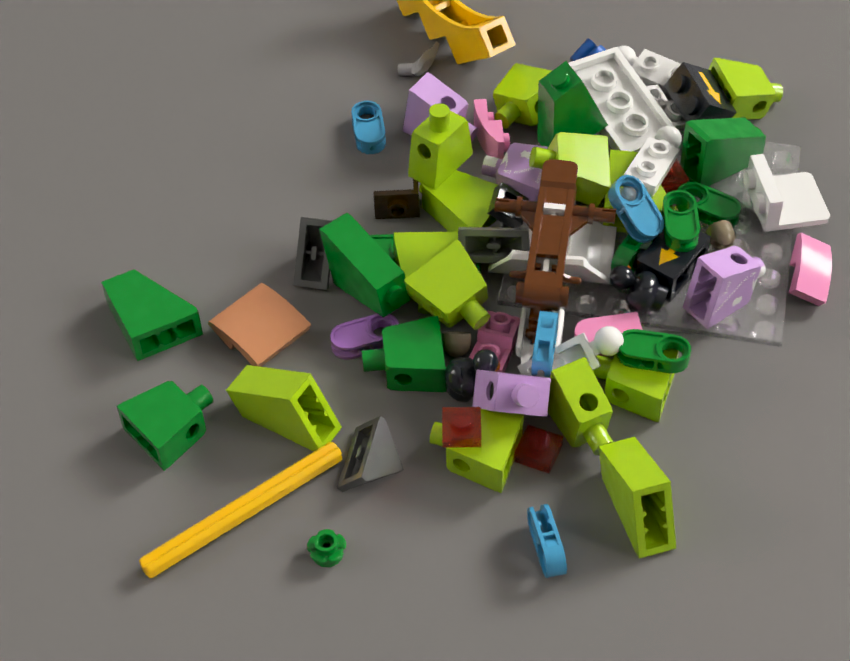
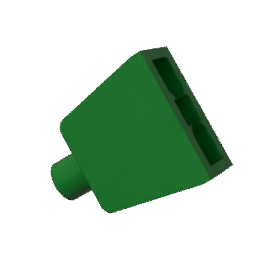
[362,316,446,392]
[117,381,214,471]

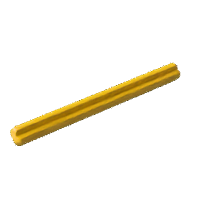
[139,442,342,578]

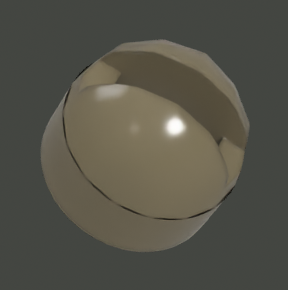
[705,220,736,250]
[442,331,471,357]

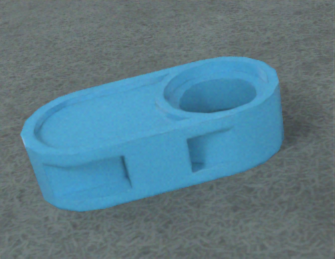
[351,100,386,154]
[608,175,664,243]
[531,311,559,378]
[527,504,567,578]

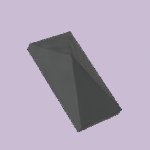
[293,217,332,290]
[458,227,530,263]
[337,416,404,492]

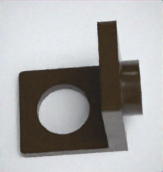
[373,179,420,219]

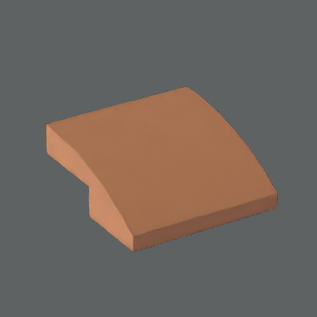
[208,283,311,367]

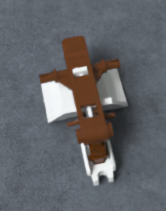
[488,159,617,364]

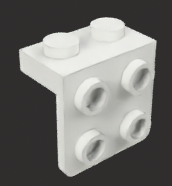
[743,154,830,232]

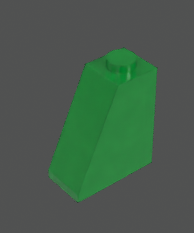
[537,61,608,147]
[679,117,766,187]
[319,213,411,318]
[101,269,203,361]

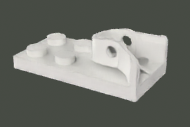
[568,47,676,152]

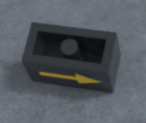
[664,62,737,122]
[633,230,711,302]

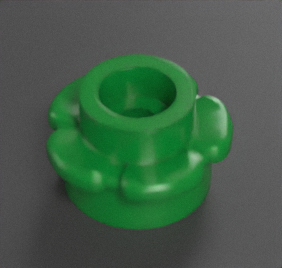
[307,529,346,567]

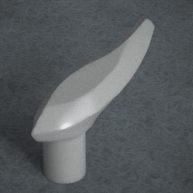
[398,41,439,76]

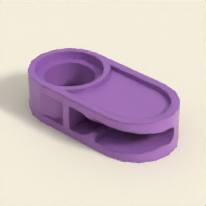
[330,314,399,360]

